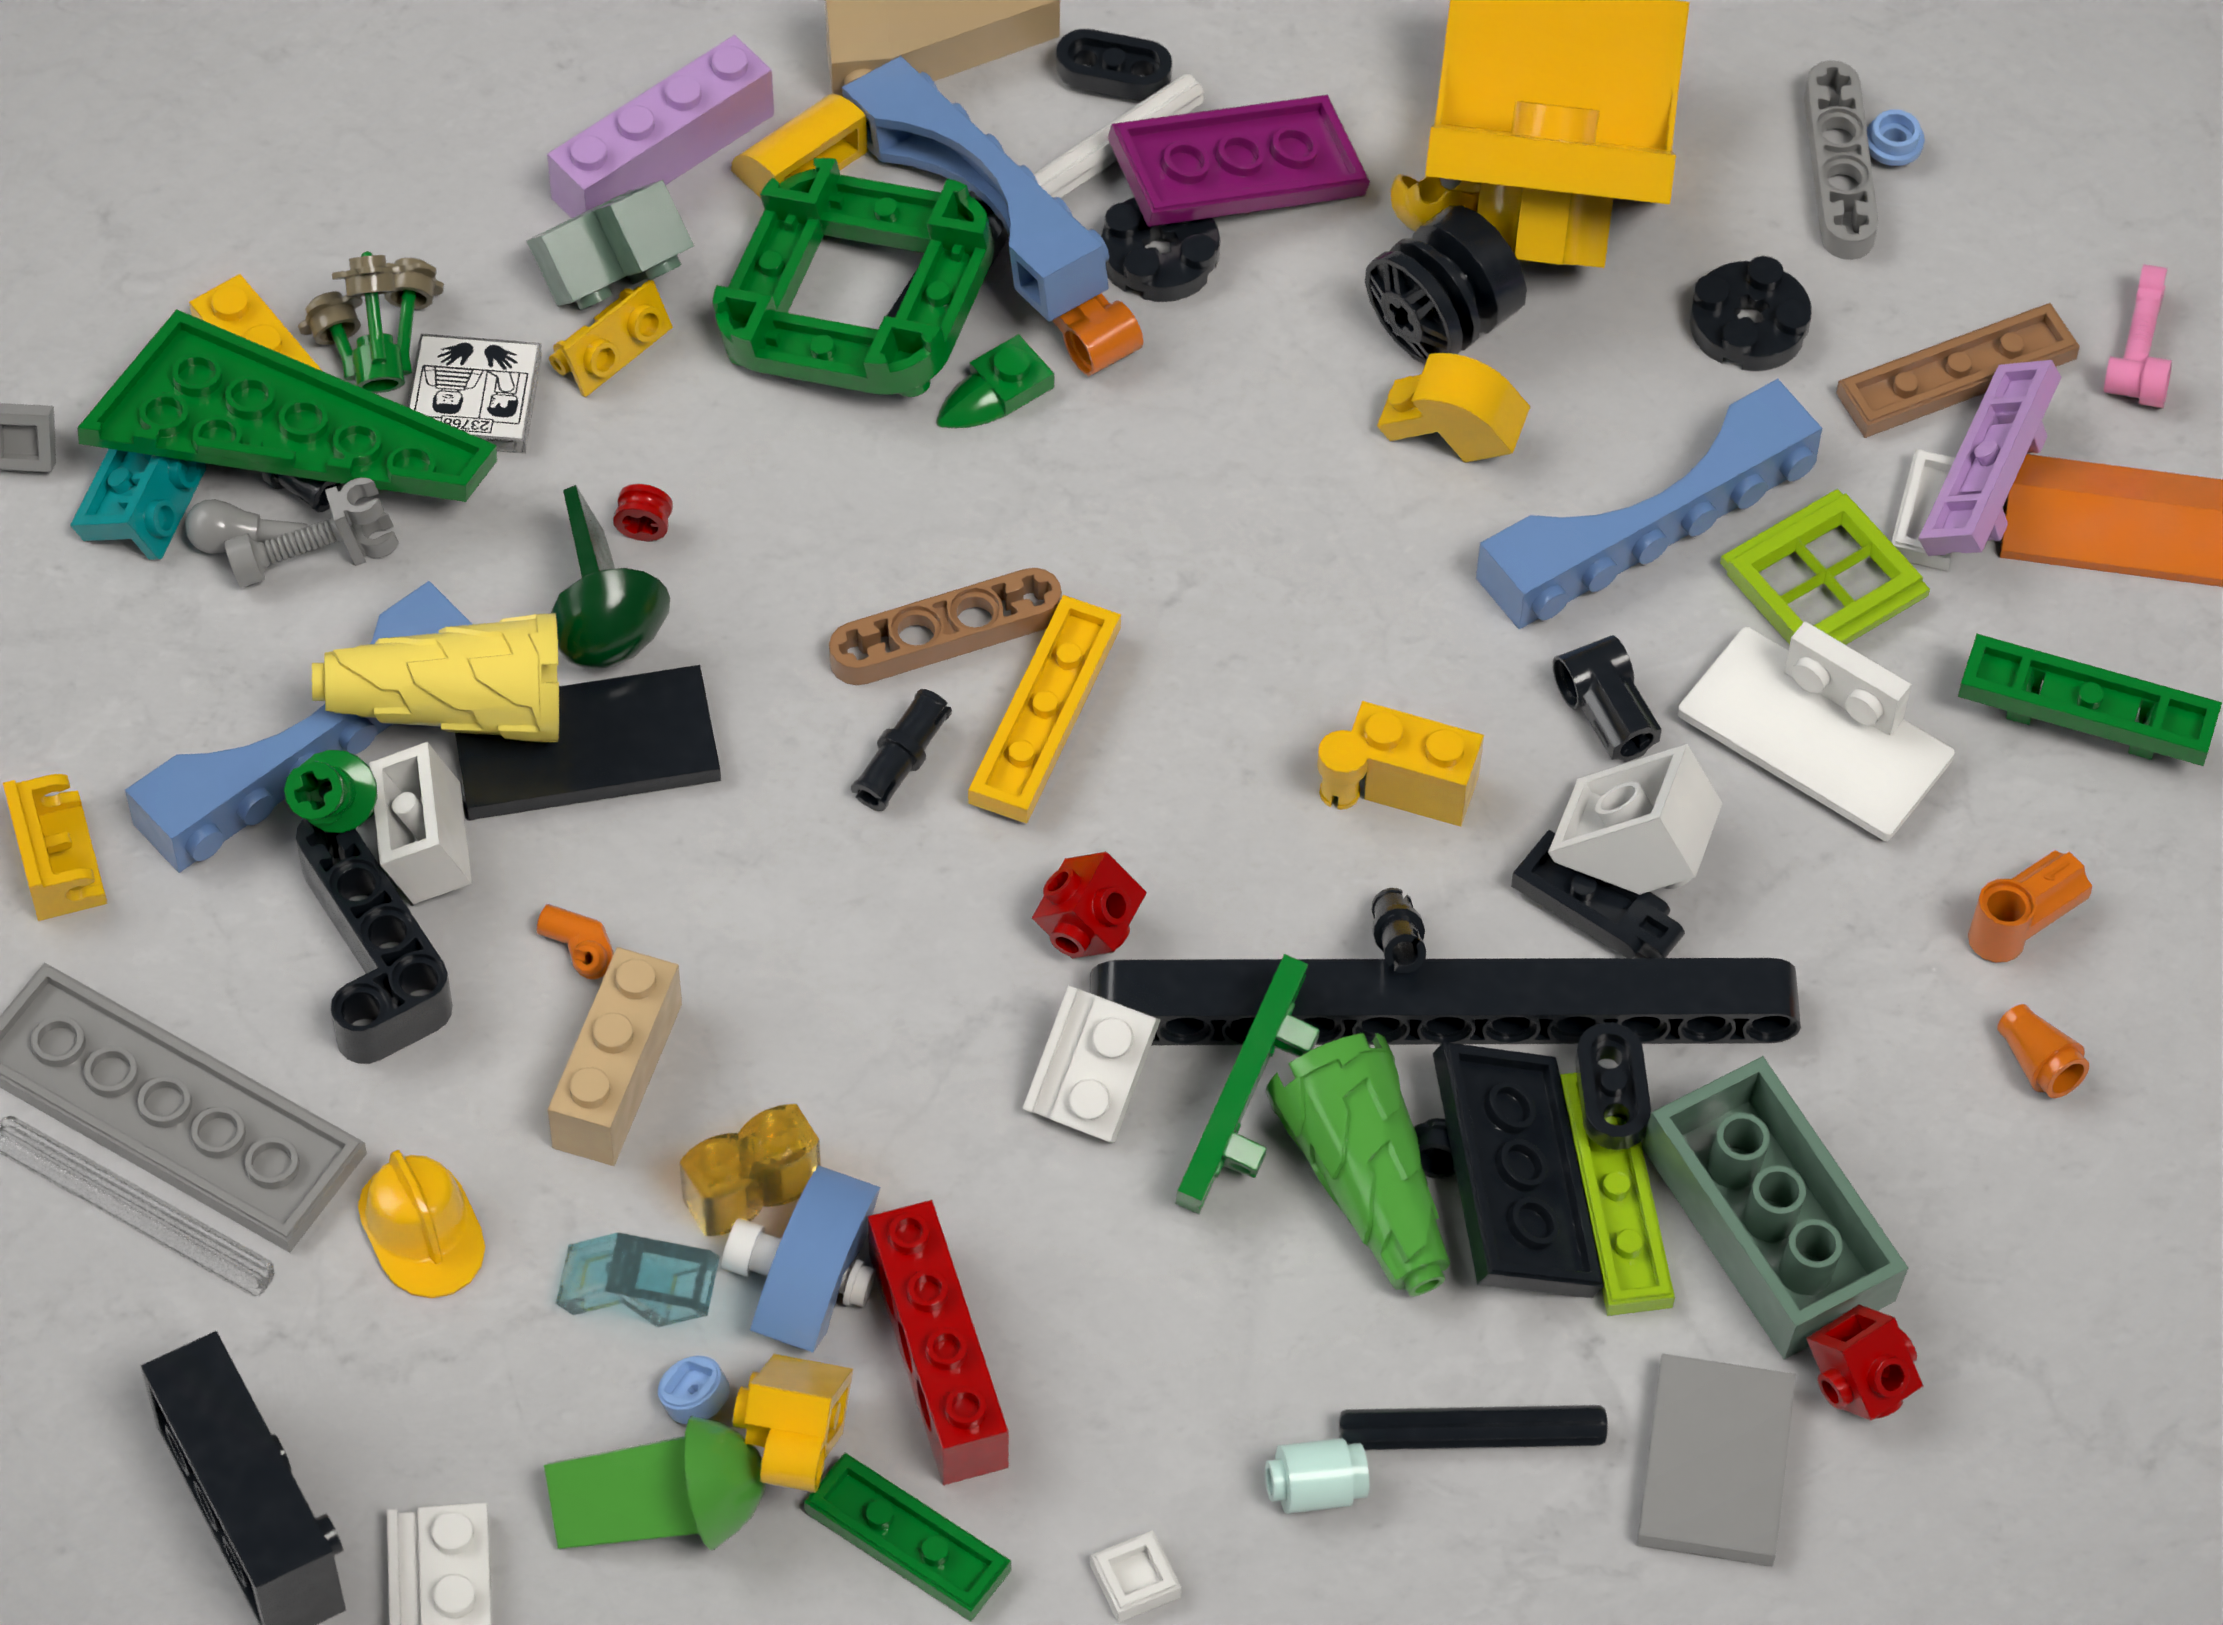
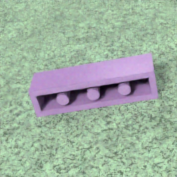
[547,35,774,218]

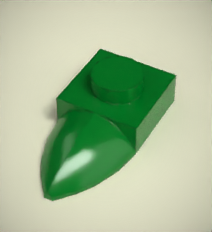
[936,334,1054,428]

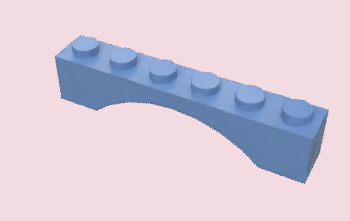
[842,56,1109,322]
[1476,379,1823,630]
[125,581,472,873]

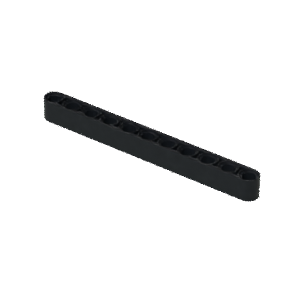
[1090,958,1801,1046]

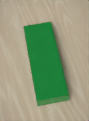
[804,1452,1011,1622]

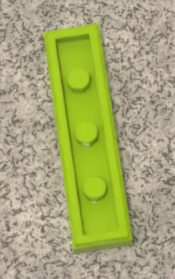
[1560,1072,1675,1316]

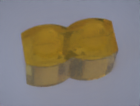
[679,1104,821,1236]

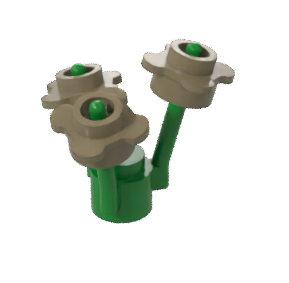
[298,251,444,393]

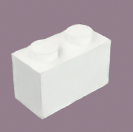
[369,742,472,904]

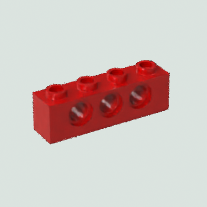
[868,1200,1009,1486]

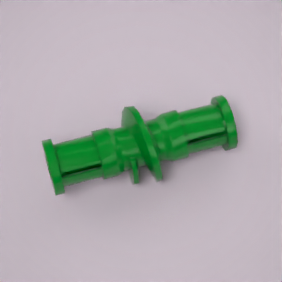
[284,750,377,833]

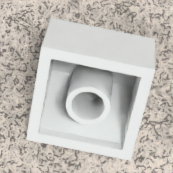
[1548,744,1723,895]

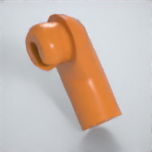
[536,904,614,979]

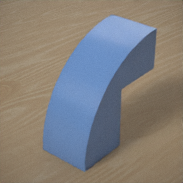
[750,1165,881,1353]

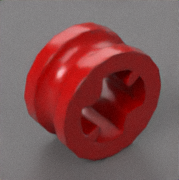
[613,484,673,542]

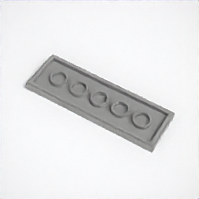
[0,962,367,1253]

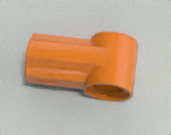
[1052,293,1144,376]
[1968,850,2093,963]

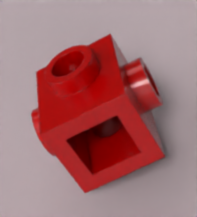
[1032,851,1147,959]
[1806,1304,1923,1421]

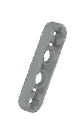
[1804,60,1878,260]

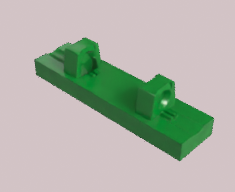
[1958,634,2222,766]
[1175,954,1320,1214]

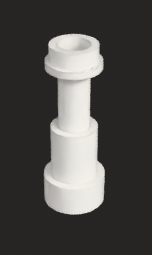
[722,1218,876,1307]

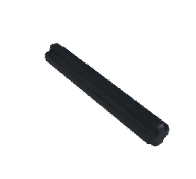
[1339,1405,1608,1450]

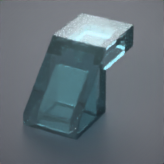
[556,1232,720,1328]

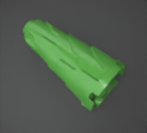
[1265,1033,1450,1296]

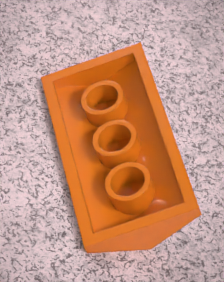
[2000,454,2223,587]

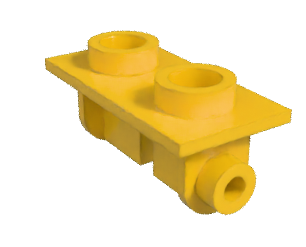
[549,280,673,397]

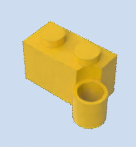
[733,1354,853,1492]

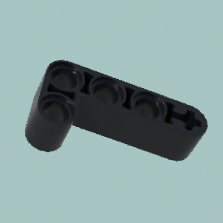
[296,818,453,1064]

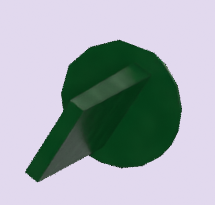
[551,485,670,669]

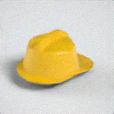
[358,1149,486,1298]

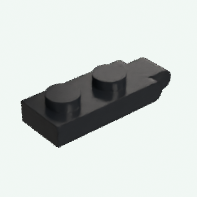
[1511,830,1685,958]

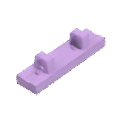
[1918,360,2061,556]

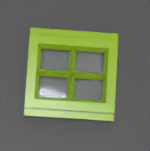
[1720,488,1930,645]

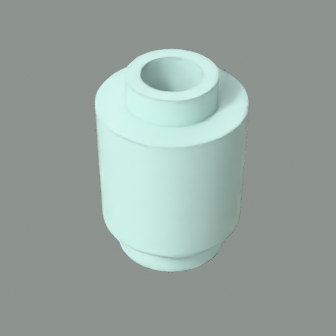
[1265,1438,1369,1514]

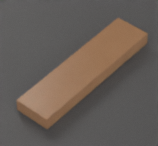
[1836,303,2080,438]

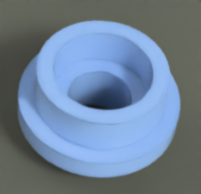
[1867,109,1924,166]

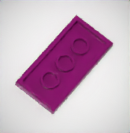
[1107,95,1370,227]

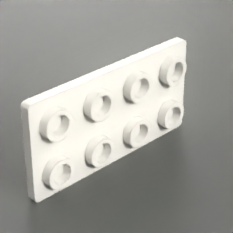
[1678,621,1955,841]

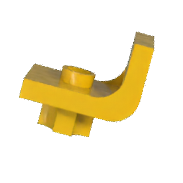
[1425,0,1690,268]

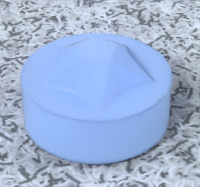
[658,1356,730,1424]

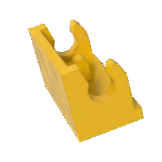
[3,774,108,921]

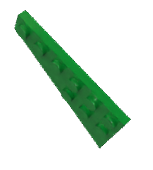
[77,309,497,502]

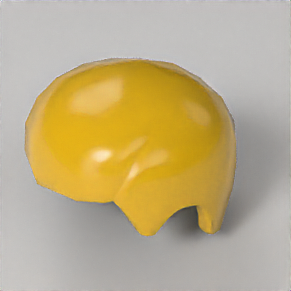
[1390,174,1481,232]

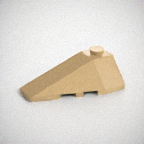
[825,0,1060,97]

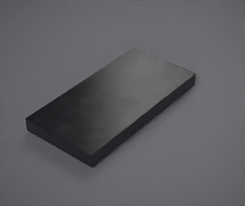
[455,665,721,820]
[1432,1042,1604,1298]

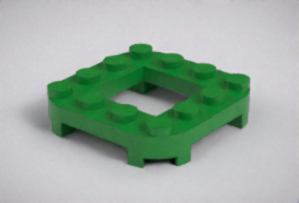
[712,158,994,397]

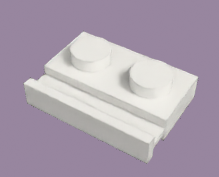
[1022,985,1160,1143]
[387,1502,493,1625]

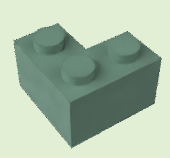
[526,180,694,310]

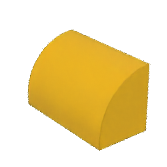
[731,94,867,198]

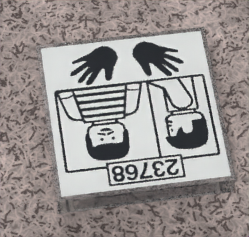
[407,333,542,454]

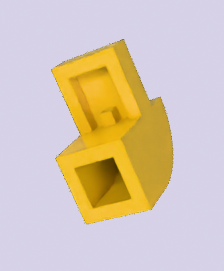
[1377,353,1530,463]

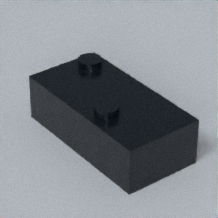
[140,1330,346,1625]

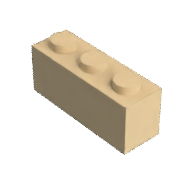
[547,947,682,1166]

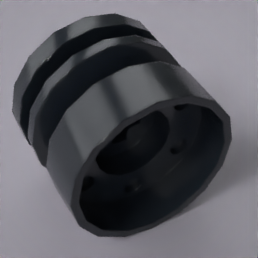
[1365,205,1527,364]

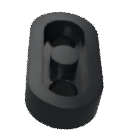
[1056,29,1172,100]
[1575,1022,1651,1150]

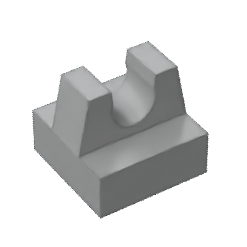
[0,403,56,472]

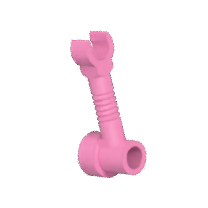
[2104,264,2172,408]

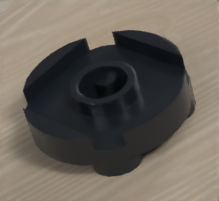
[1101,197,1220,302]
[1689,256,1812,372]

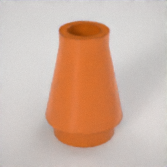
[1997,1004,2089,1098]

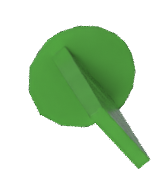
[544,1416,766,1550]

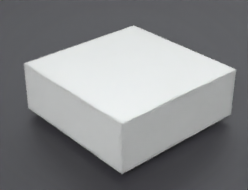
[1090,1530,1181,1623]

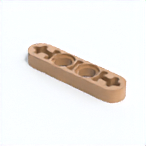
[829,568,1062,685]

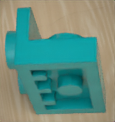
[70,449,206,560]

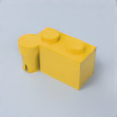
[1317,701,1484,827]

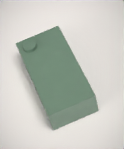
[1642,1056,1908,1360]

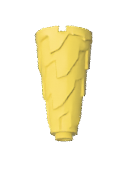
[312,613,559,742]

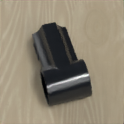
[1553,635,1662,763]

